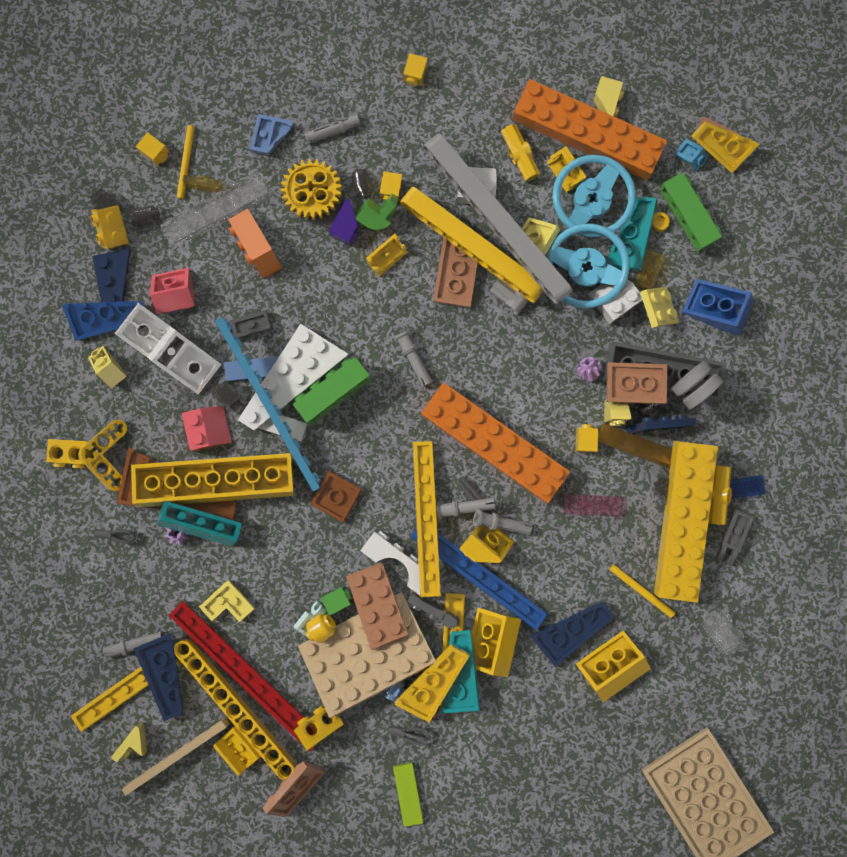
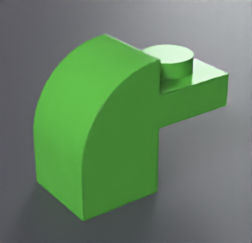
[356,193,398,230]

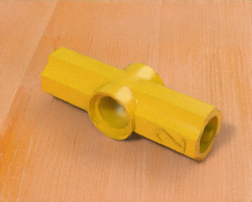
[501,124,540,182]
[708,465,732,525]

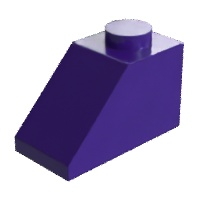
[329,199,360,246]

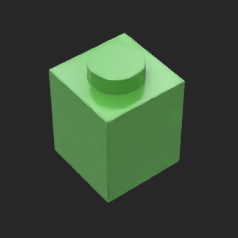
[321,586,353,616]

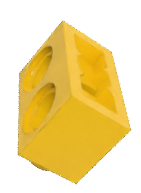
[46,439,92,469]
[294,705,343,750]

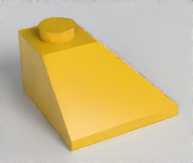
[459,526,514,563]

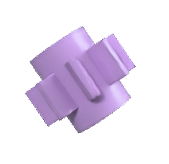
[577,357,603,381]
[164,528,189,545]

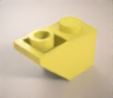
[594,76,624,117]
[88,346,126,389]
[604,399,631,426]

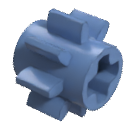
[383,681,406,702]

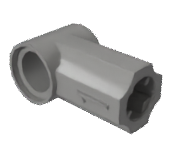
[490,279,529,315]

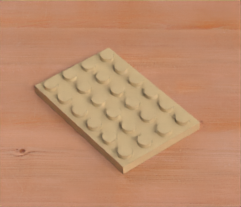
[298,592,436,718]
[641,727,774,857]

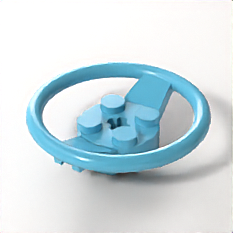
[553,155,636,237]
[546,224,630,308]

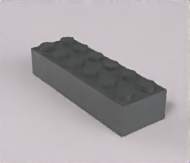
[602,341,727,403]

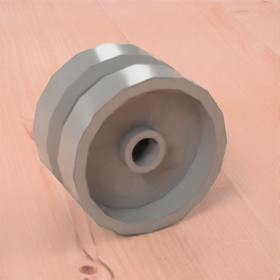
[671,360,724,410]

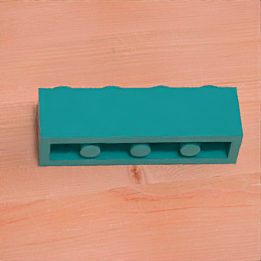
[156,501,242,546]

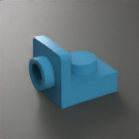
[674,139,708,171]

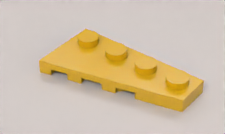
[395,644,469,722]

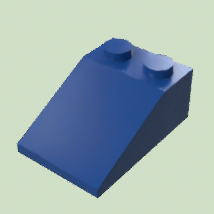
[682,279,754,335]

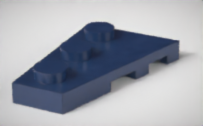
[92,248,131,302]
[626,415,697,433]

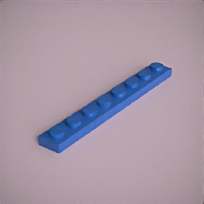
[410,529,547,630]

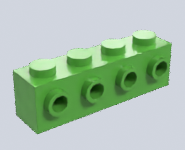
[659,172,722,253]

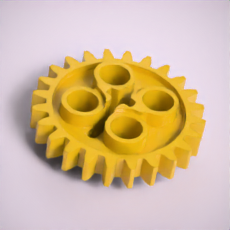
[280,159,342,220]

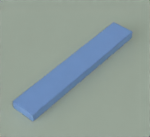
[224,356,340,382]

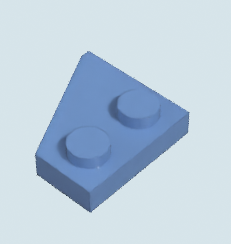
[250,114,294,156]

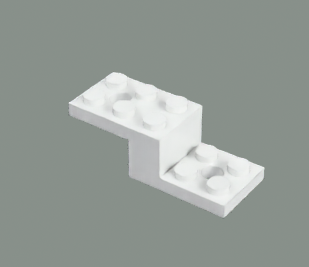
[115,303,221,394]

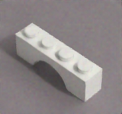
[360,531,423,598]

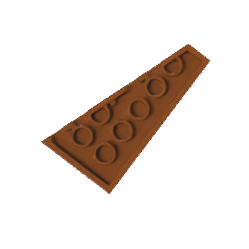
[116,447,237,521]

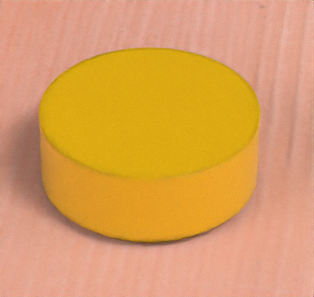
[652,212,670,232]

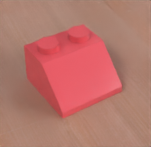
[150,268,195,314]
[182,406,232,452]

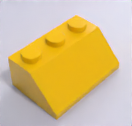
[472,608,521,677]
[576,631,651,702]

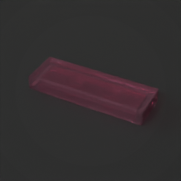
[563,494,622,516]

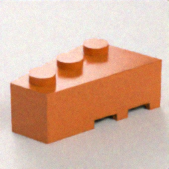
[228,209,282,279]

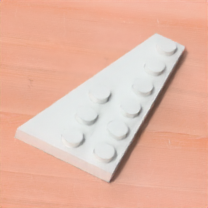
[238,324,349,431]

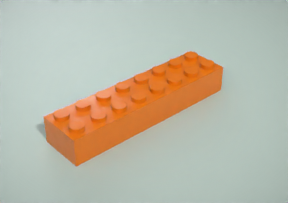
[512,79,667,181]
[421,382,570,504]

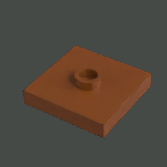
[310,471,363,523]

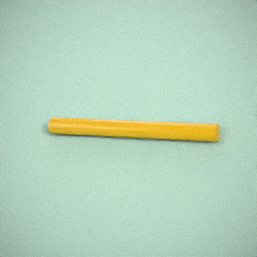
[177,125,195,200]
[609,564,675,618]

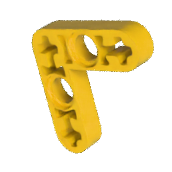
[78,420,127,491]

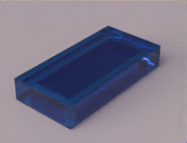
[730,475,765,499]

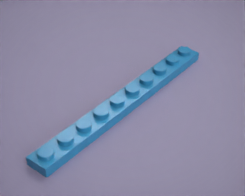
[215,317,321,491]

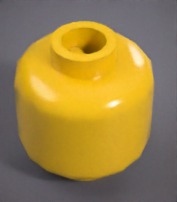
[306,613,336,643]

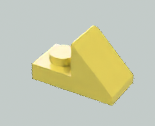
[111,722,147,762]

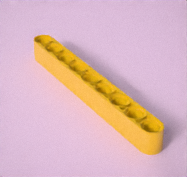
[400,187,543,303]
[174,639,297,780]

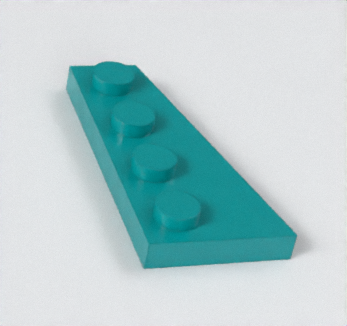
[605,196,657,271]
[440,630,480,713]

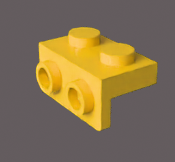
[90,205,129,249]
[213,726,261,776]

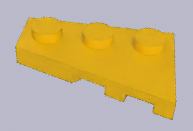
[692,121,760,173]

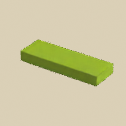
[393,762,423,827]

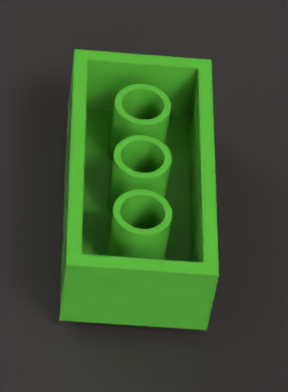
[293,357,371,426]

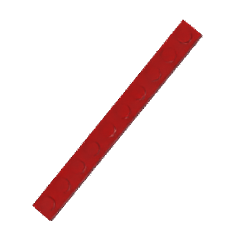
[168,601,315,752]

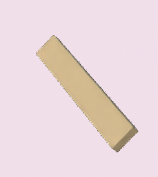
[122,718,229,796]

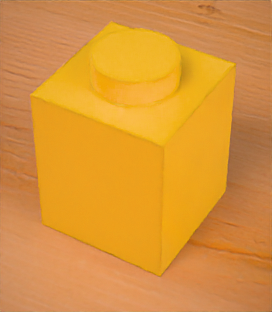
[403,53,427,87]
[136,132,169,166]
[380,171,403,202]
[575,424,598,453]

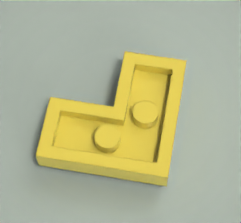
[199,580,255,622]

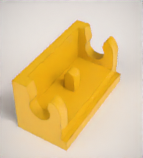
[547,146,586,193]
[366,234,408,277]

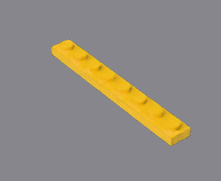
[412,441,441,598]

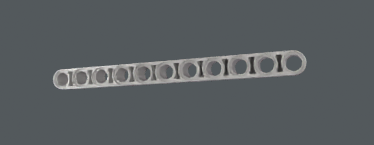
[423,133,572,304]

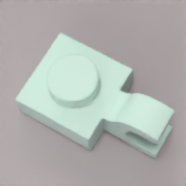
[294,601,327,637]

